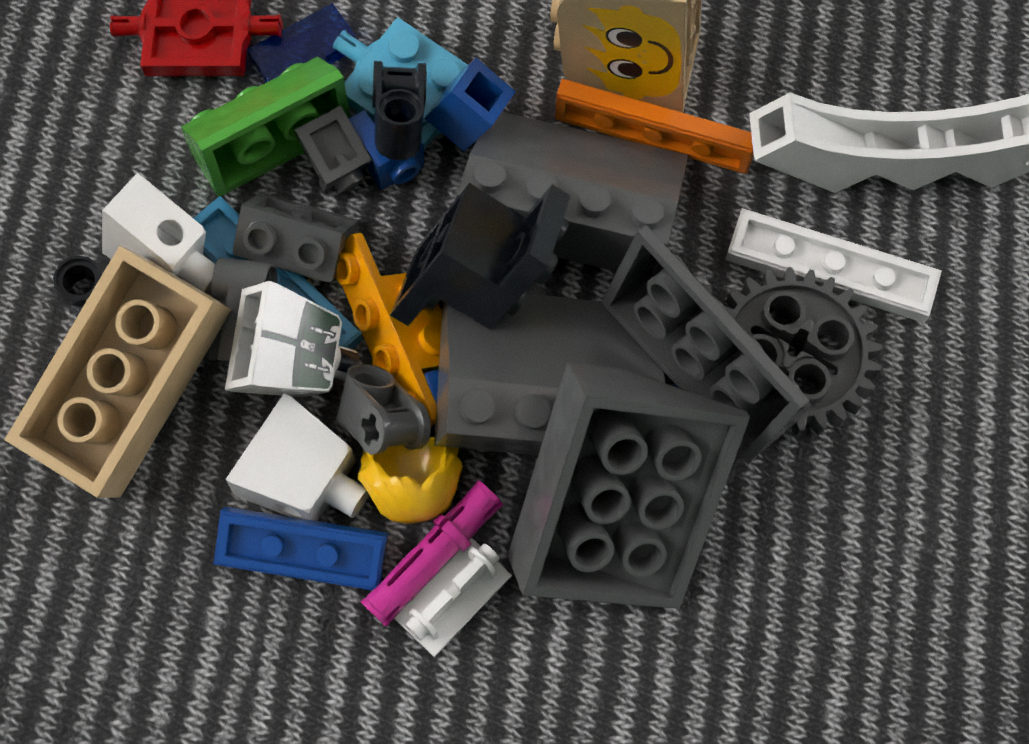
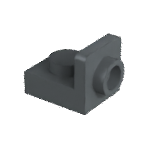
[294,106,372,194]

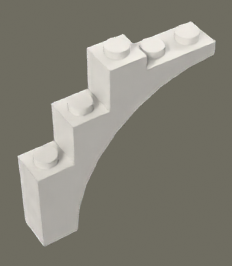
[749,93,1029,193]

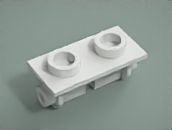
[394,538,512,657]

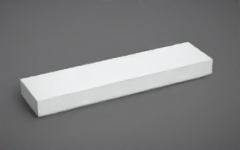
[725,208,942,323]

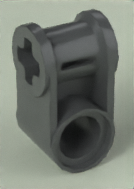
[336,364,431,455]

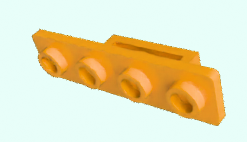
[336,233,442,427]

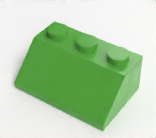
[181,56,350,197]

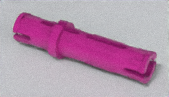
[361,480,504,627]

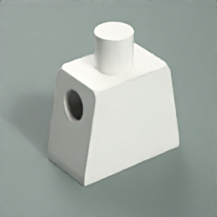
[102,173,215,294]
[226,393,369,521]

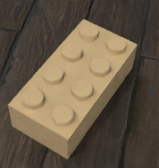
[4,246,232,498]

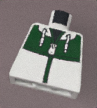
[225,281,359,397]

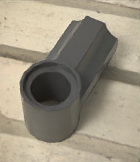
[208,257,277,365]

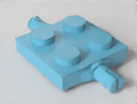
[333,17,477,150]

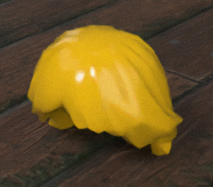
[358,437,462,524]

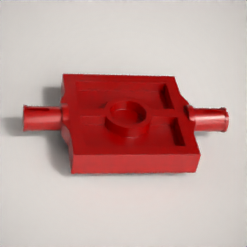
[110,0,283,76]

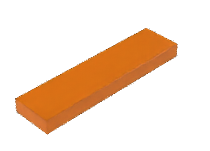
[555,78,754,174]

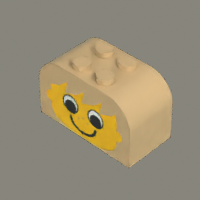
[550,0,702,113]

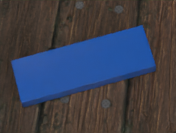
[213,507,389,590]

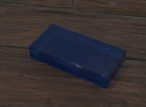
[247,3,358,83]

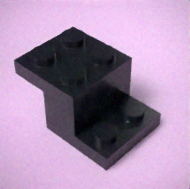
[390,183,570,330]

